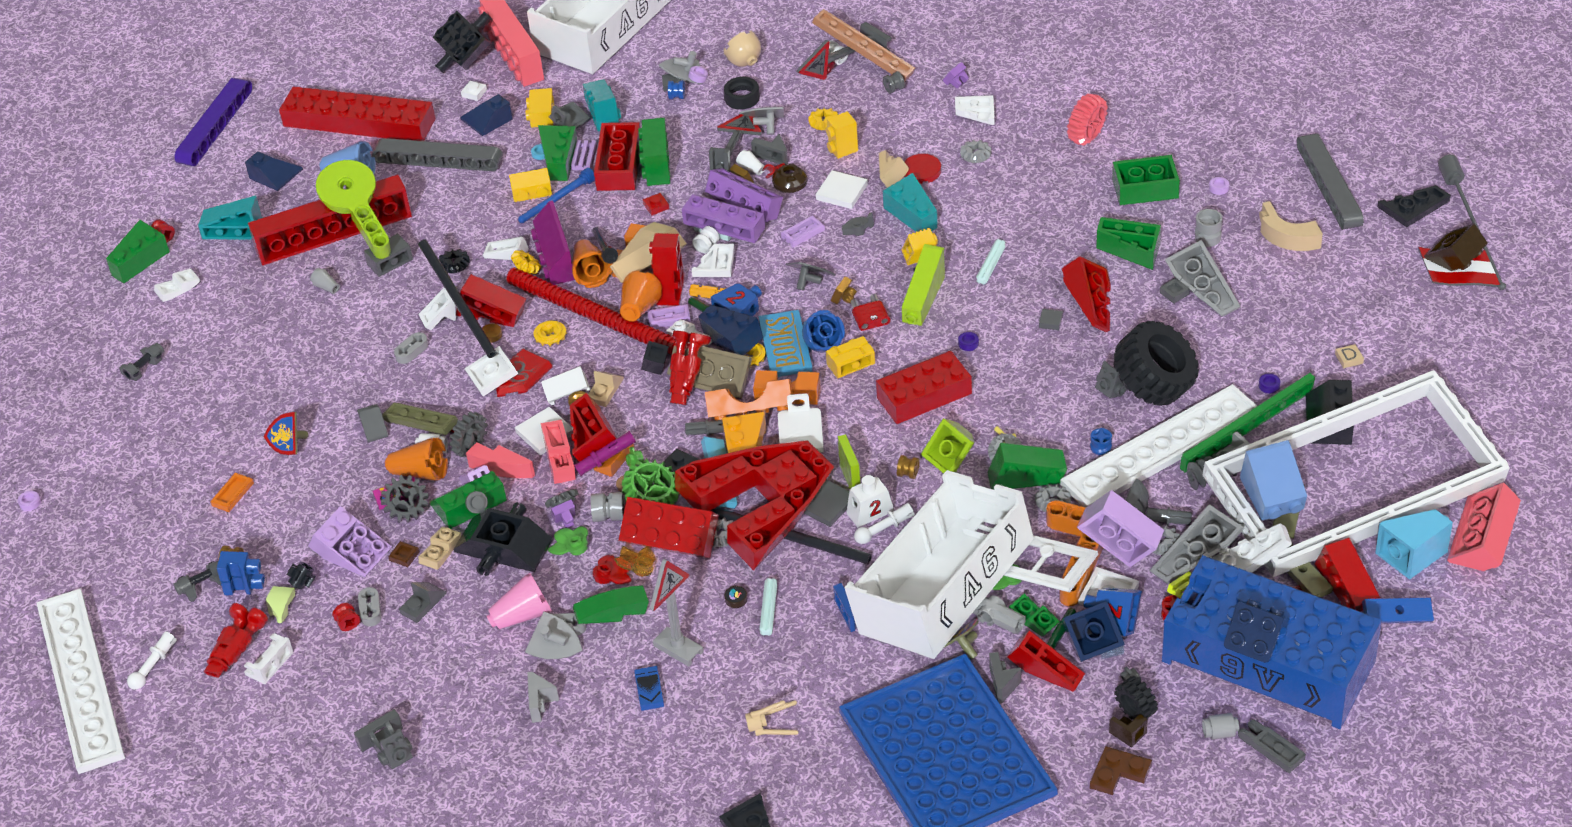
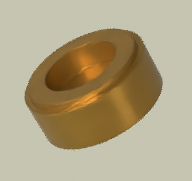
[482,323,502,343]

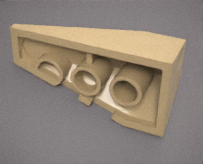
[610,222,687,283]

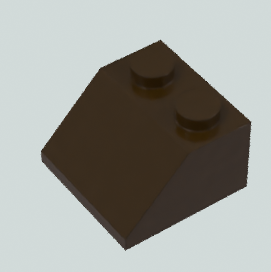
[1424,223,1488,271]

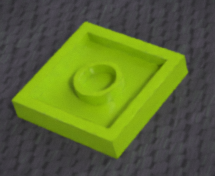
[837,434,860,489]

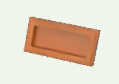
[210,472,254,512]

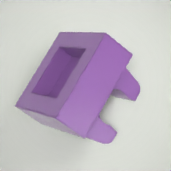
[942,62,969,88]
[551,500,576,528]

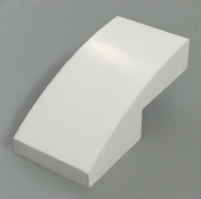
[154,269,200,302]

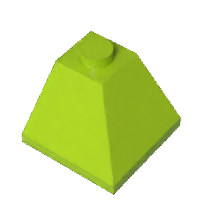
[921,418,974,474]

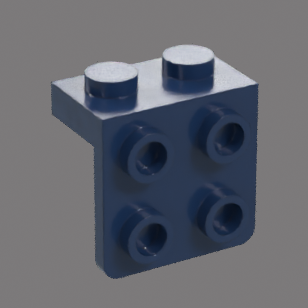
[1224,599,1290,663]

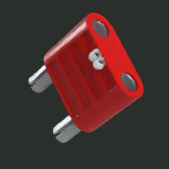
[850,294,891,331]

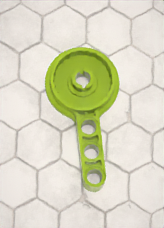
[316,160,391,259]

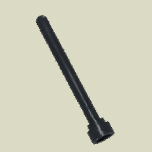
[592,227,618,264]

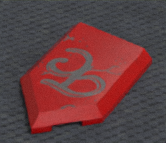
[496,349,553,397]

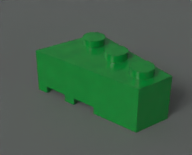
[538,125,577,181]
[1096,217,1161,270]
[106,220,170,284]
[987,443,1067,490]

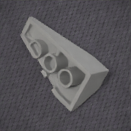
[1150,504,1244,584]

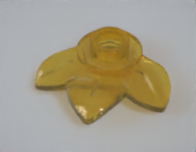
[614,546,655,577]

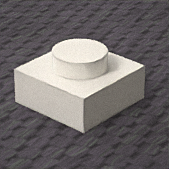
[461,81,487,101]

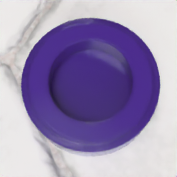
[958,332,979,351]
[1258,374,1281,394]

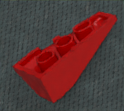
[1062,256,1111,332]

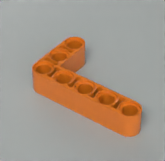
[1046,500,1103,606]

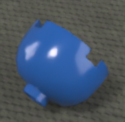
[802,310,845,353]

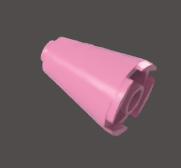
[486,573,553,629]

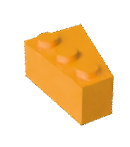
[722,412,766,453]

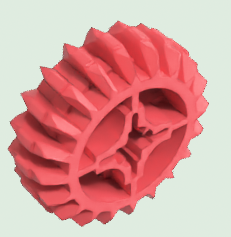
[1067,93,1108,146]

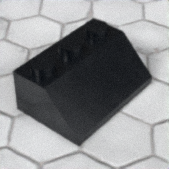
[1305,380,1354,445]

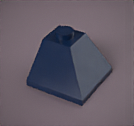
[460,94,513,136]
[245,151,303,191]
[1061,601,1125,662]

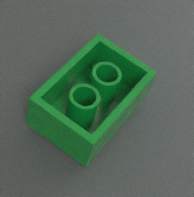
[638,118,670,186]
[1112,155,1180,205]

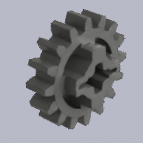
[449,411,488,457]
[381,475,428,523]

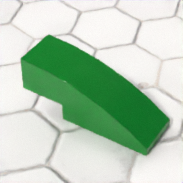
[573,585,649,624]

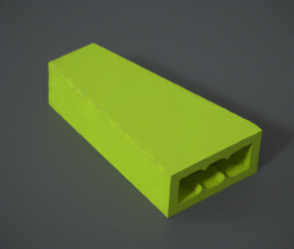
[901,244,945,326]

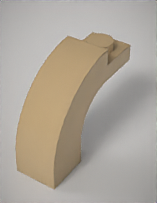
[1259,201,1323,251]

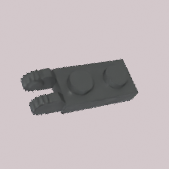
[1238,719,1306,774]

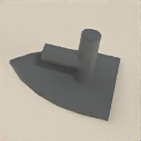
[786,262,836,291]

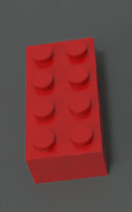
[594,122,642,191]
[876,350,972,424]
[618,497,719,559]

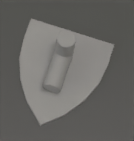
[658,51,702,84]
[739,107,784,135]
[525,611,583,659]

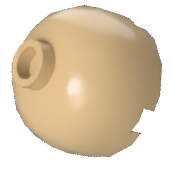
[723,30,761,67]

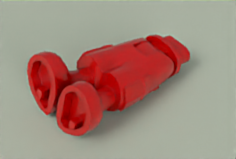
[669,330,711,405]
[204,603,268,678]

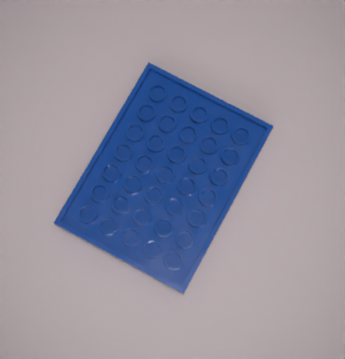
[839,654,1058,827]

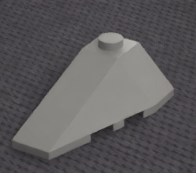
[1165,240,1241,317]

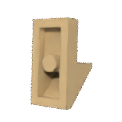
[879,150,909,188]
[588,371,624,407]

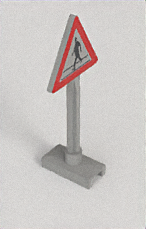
[650,559,704,667]

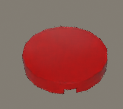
[904,154,941,184]

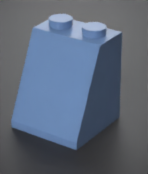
[1240,440,1307,520]

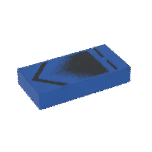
[634,666,664,711]

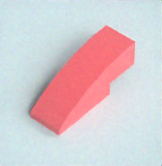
[541,420,576,484]
[466,442,535,478]

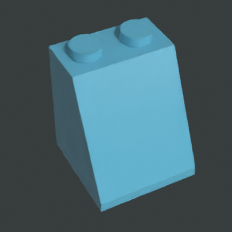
[1375,509,1453,580]

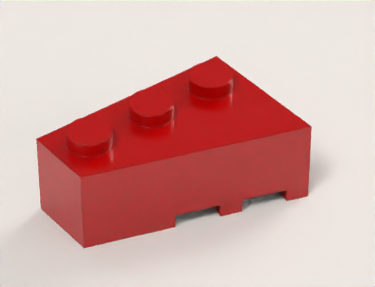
[456,274,526,327]

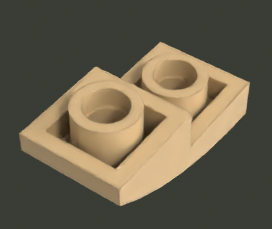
[418,526,461,570]

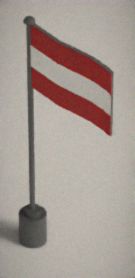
[1418,154,1506,290]

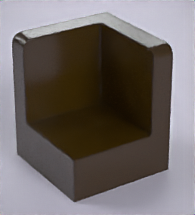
[1109,714,1148,748]

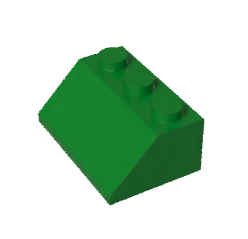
[429,471,507,529]

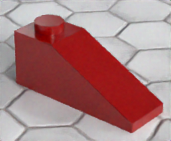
[1007,630,1085,692]

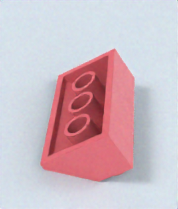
[1447,483,1521,571]

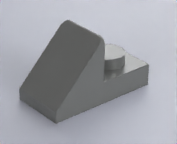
[751,134,788,165]
[357,404,388,443]
[399,582,446,623]
[989,652,1021,704]

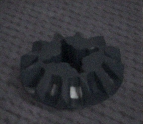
[439,248,470,273]

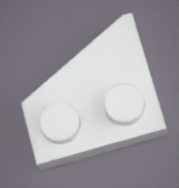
[955,95,994,125]
[692,244,735,277]

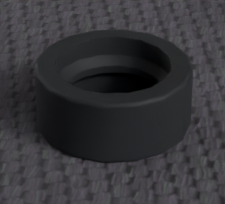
[723,76,760,110]

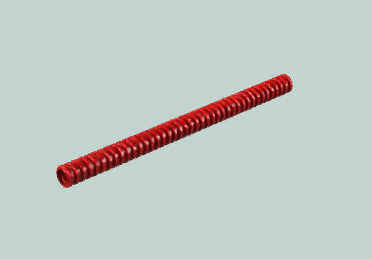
[506,267,689,355]

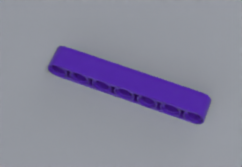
[174,78,252,166]

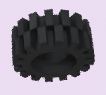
[1114,676,1158,720]

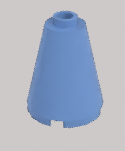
[320,141,376,174]

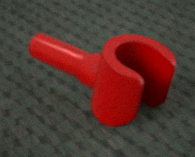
[762,163,785,178]

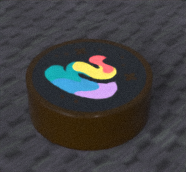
[724,586,748,608]

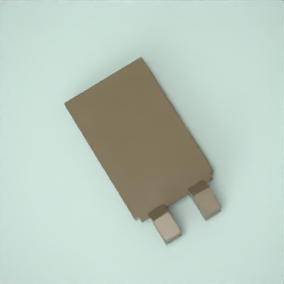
[667,346,752,399]

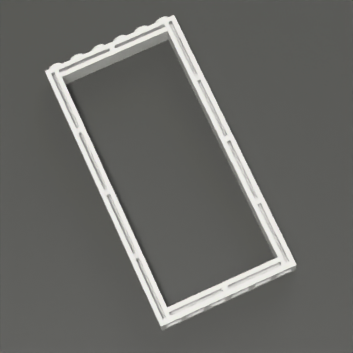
[1202,370,1510,577]

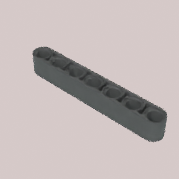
[1297,133,1364,230]
[372,138,503,172]

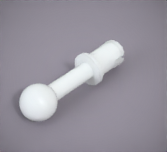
[854,503,915,544]
[127,631,177,689]

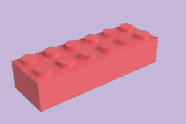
[478,0,544,87]

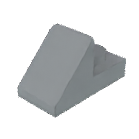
[527,672,559,723]

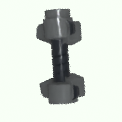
[119,343,164,381]
[173,561,222,602]

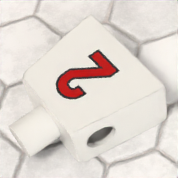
[847,475,894,528]

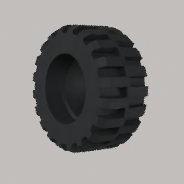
[1114,321,1199,406]

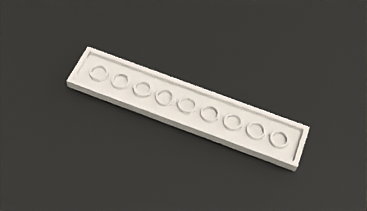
[1060,384,1257,508]
[37,588,125,774]

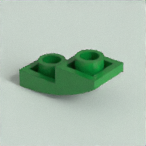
[1009,593,1060,637]

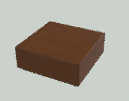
[388,541,420,567]

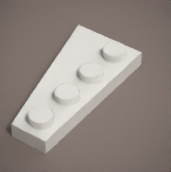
[1210,523,1292,573]

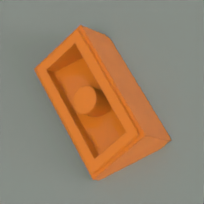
[593,443,635,477]

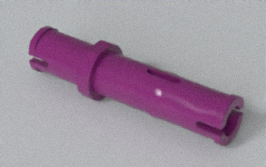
[574,431,636,476]

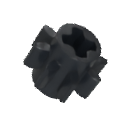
[286,562,316,590]

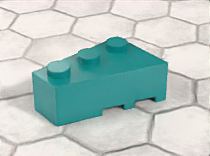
[582,79,621,132]
[883,173,938,232]
[198,195,262,240]

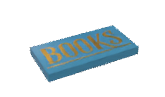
[758,310,813,377]

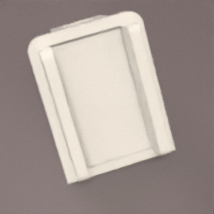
[778,394,824,452]

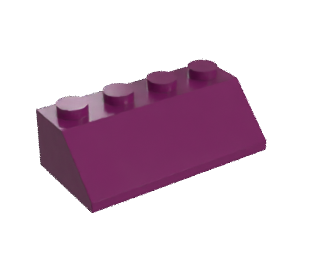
[530,201,575,285]

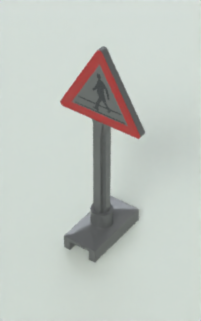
[796,22,892,80]
[709,114,762,172]

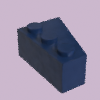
[698,305,763,356]

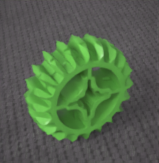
[621,458,680,505]

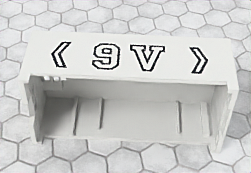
[527,0,671,74]
[844,470,1034,659]

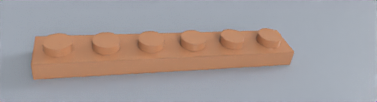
[812,9,915,82]

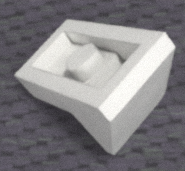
[419,288,456,330]

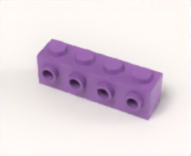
[705,168,783,222]
[682,194,765,243]

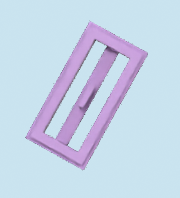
[571,140,597,170]
[781,215,825,247]
[647,304,691,328]
[459,465,490,484]

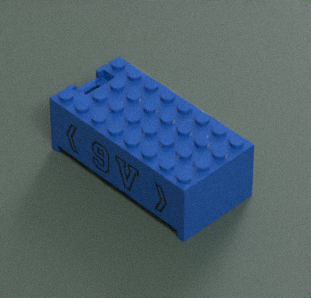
[1162,555,1382,730]

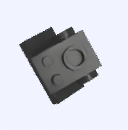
[1095,352,1128,398]
[354,709,413,770]

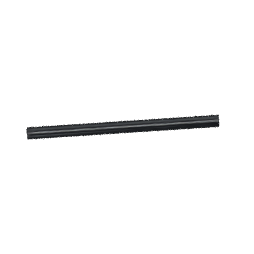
[418,239,497,358]
[710,507,872,565]

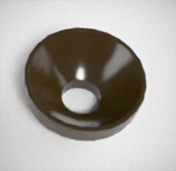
[772,164,808,193]

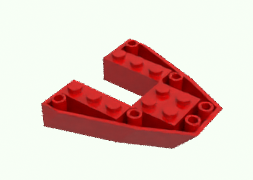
[675,440,834,571]

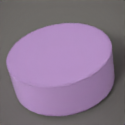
[688,66,708,83]
[1209,177,1229,195]
[18,491,41,511]

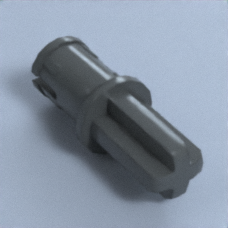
[685,419,724,436]
[1147,507,1192,525]

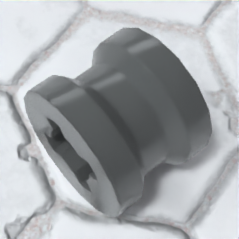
[883,71,905,94]

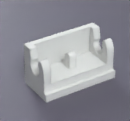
[541,367,590,405]
[244,634,294,684]

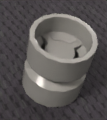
[1195,209,1222,247]
[591,492,625,522]

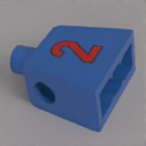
[711,283,762,316]
[1084,588,1142,636]

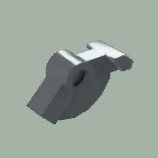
[842,212,874,236]

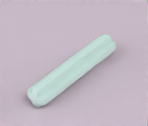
[976,239,1005,285]
[760,578,777,636]

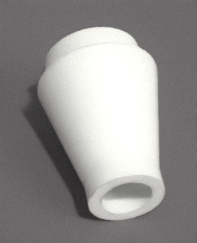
[736,150,765,175]

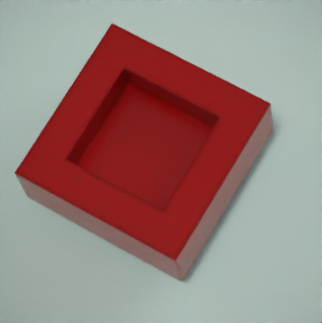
[643,193,669,216]

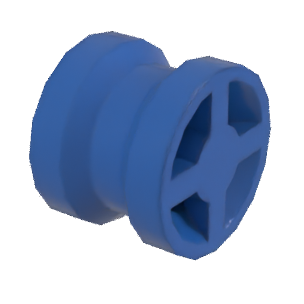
[668,81,685,99]
[1090,428,1112,455]

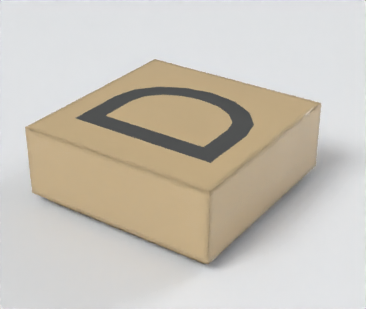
[1335,344,1364,369]

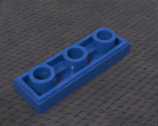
[1362,598,1434,623]

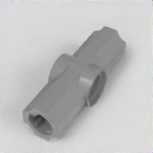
[973,596,1026,634]

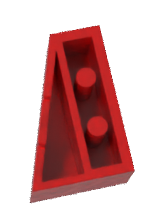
[649,233,685,306]
[570,393,617,462]
[1314,538,1381,612]

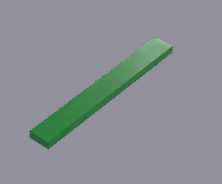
[1180,373,1315,473]

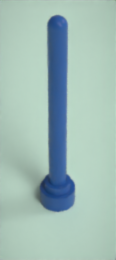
[518,167,595,223]

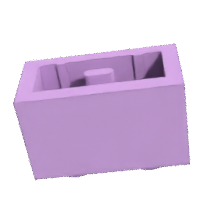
[308,506,392,577]

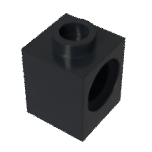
[641,341,669,375]

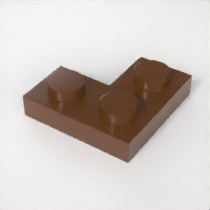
[1090,746,1152,795]

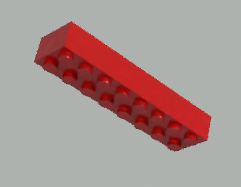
[279,86,436,141]
[248,174,412,266]

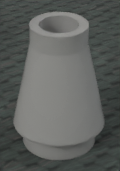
[310,268,340,294]

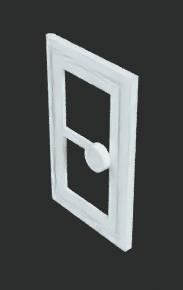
[1004,535,1098,592]

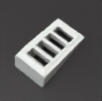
[483,237,529,260]

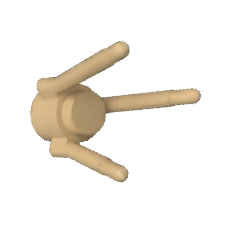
[745,700,799,736]

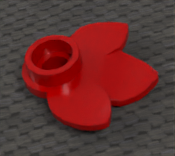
[592,555,634,584]

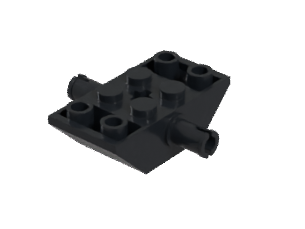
[433,11,492,73]
[453,502,553,576]

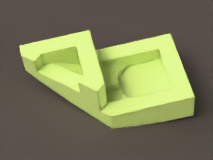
[266,586,295,623]

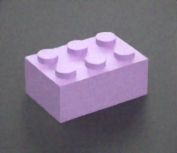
[1077,490,1164,567]

